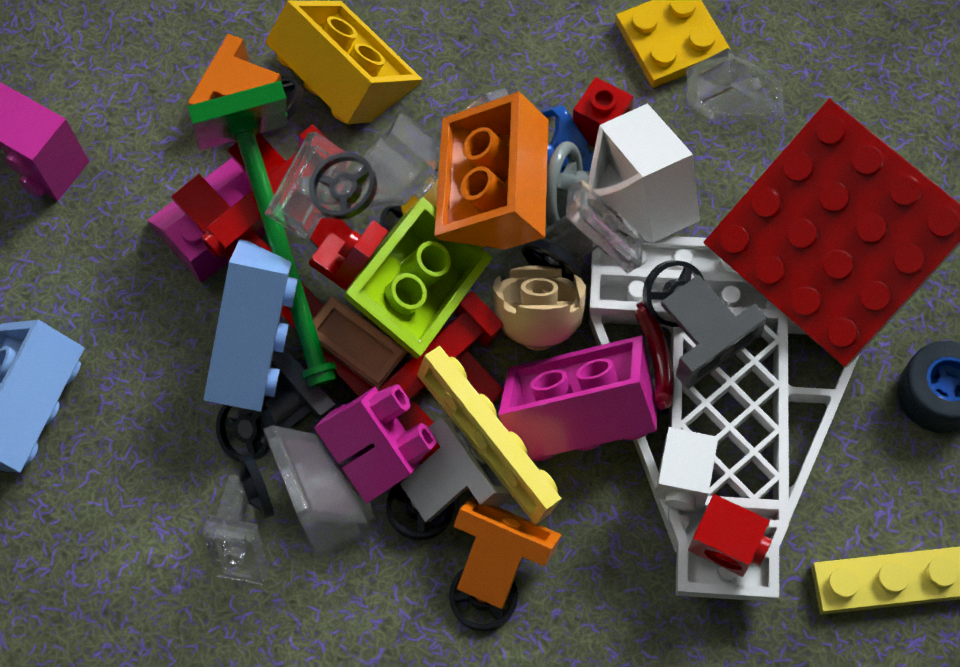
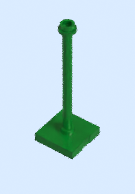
[187,80,337,388]

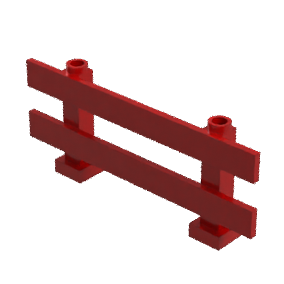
[171,124,504,464]

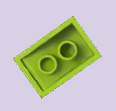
[343,197,493,359]

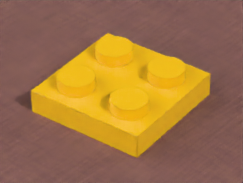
[615,0,731,88]

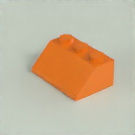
[434,91,549,249]

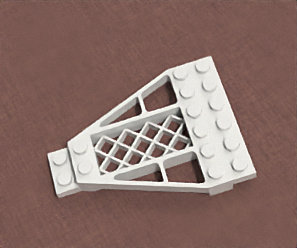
[588,232,860,602]

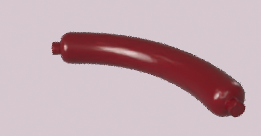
[635,301,674,410]

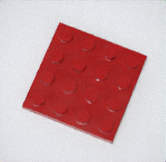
[703,98,960,368]

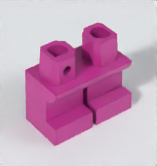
[314,384,437,504]

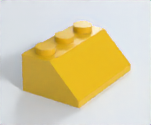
[265,0,423,124]

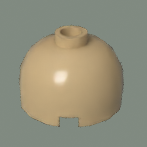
[492,265,586,351]

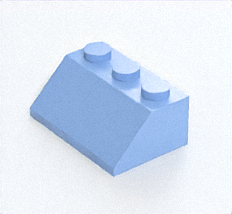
[203,239,298,412]
[0,320,85,473]

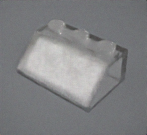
[331,110,441,210]

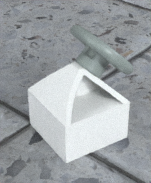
[546,103,700,243]

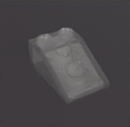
[263,425,376,558]

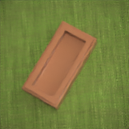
[313,296,408,389]

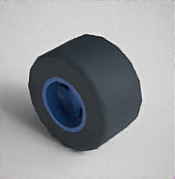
[897,341,960,433]

